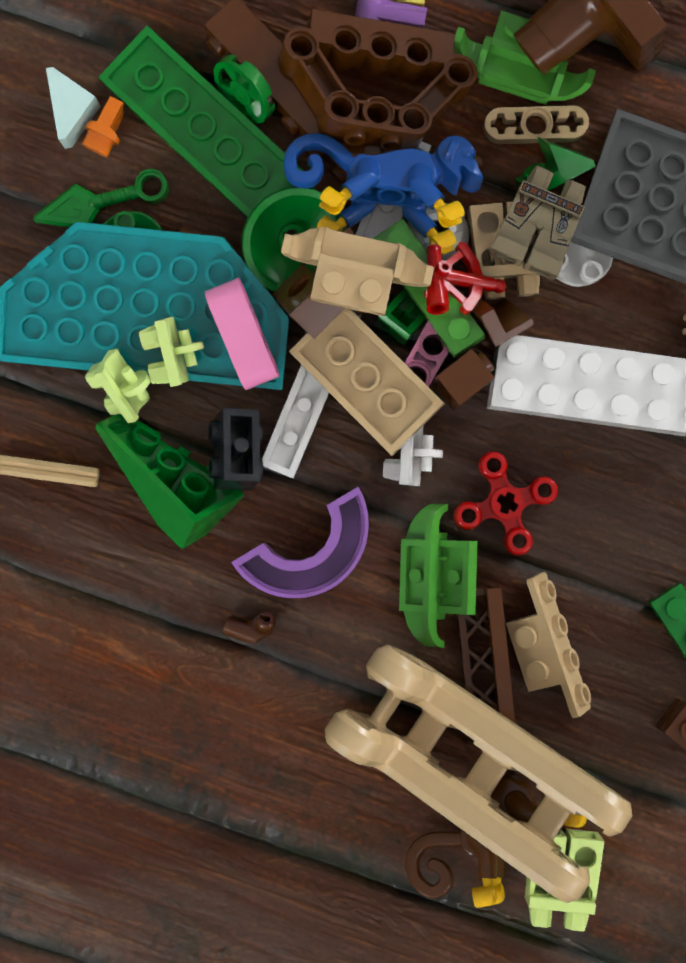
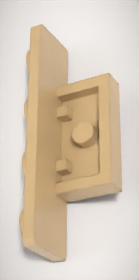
[506,572,591,718]

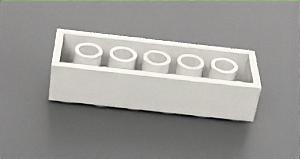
[487,335,686,436]

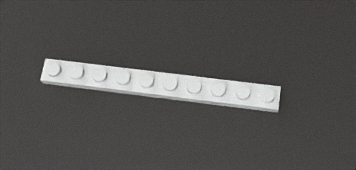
[262,142,431,479]

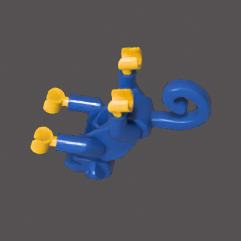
[283,133,483,255]

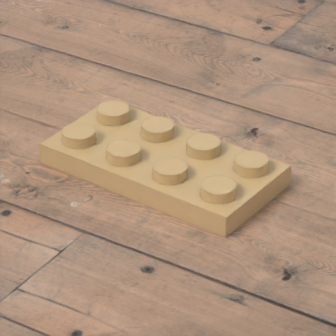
[289,308,445,456]

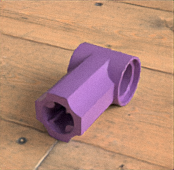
[355,0,427,28]

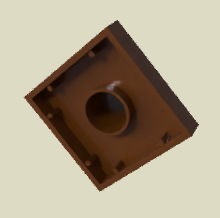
[513,0,667,76]

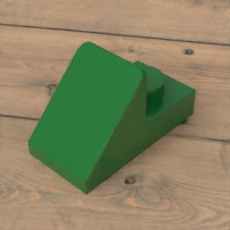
[515,137,596,191]

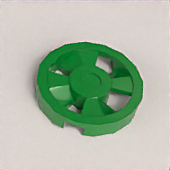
[213,54,275,124]

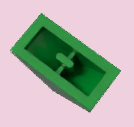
[377,288,426,346]

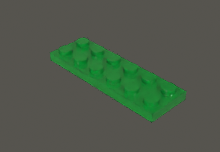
[98,26,304,218]

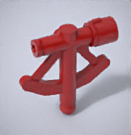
[424,242,506,315]

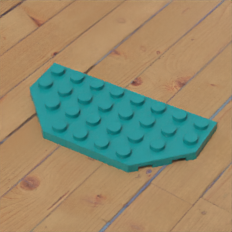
[0,222,290,390]

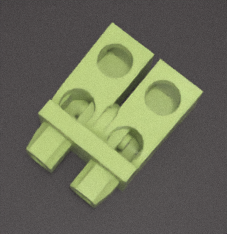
[524,828,604,932]

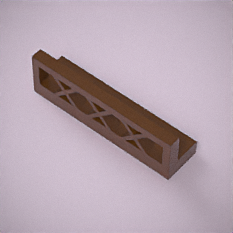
[457,586,515,723]

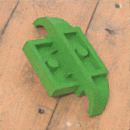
[454,10,596,105]
[399,504,477,648]

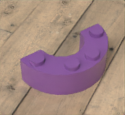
[231,487,369,598]

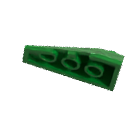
[95,414,244,550]

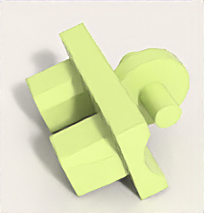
[139,317,204,387]
[85,349,151,423]

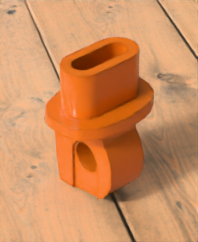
[82,96,125,158]

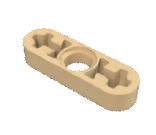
[483,106,589,144]

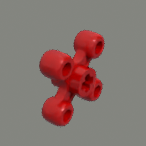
[453,451,558,556]

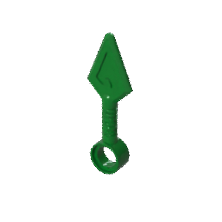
[33,169,169,227]

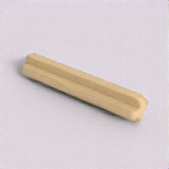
[0,455,100,487]

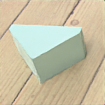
[46,67,101,149]

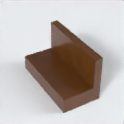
[463,291,534,347]

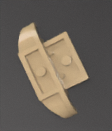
[281,227,434,316]

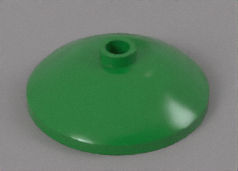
[242,186,346,292]

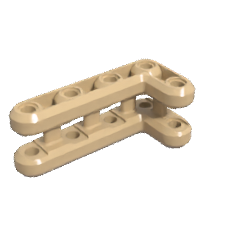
[325,645,632,903]

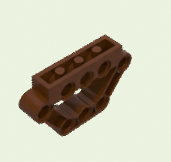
[278,9,478,151]

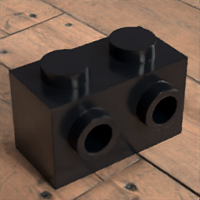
[208,408,263,491]

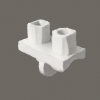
[383,425,443,486]

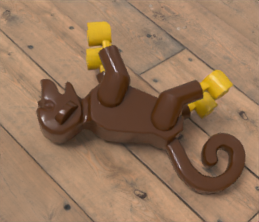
[405,751,587,908]

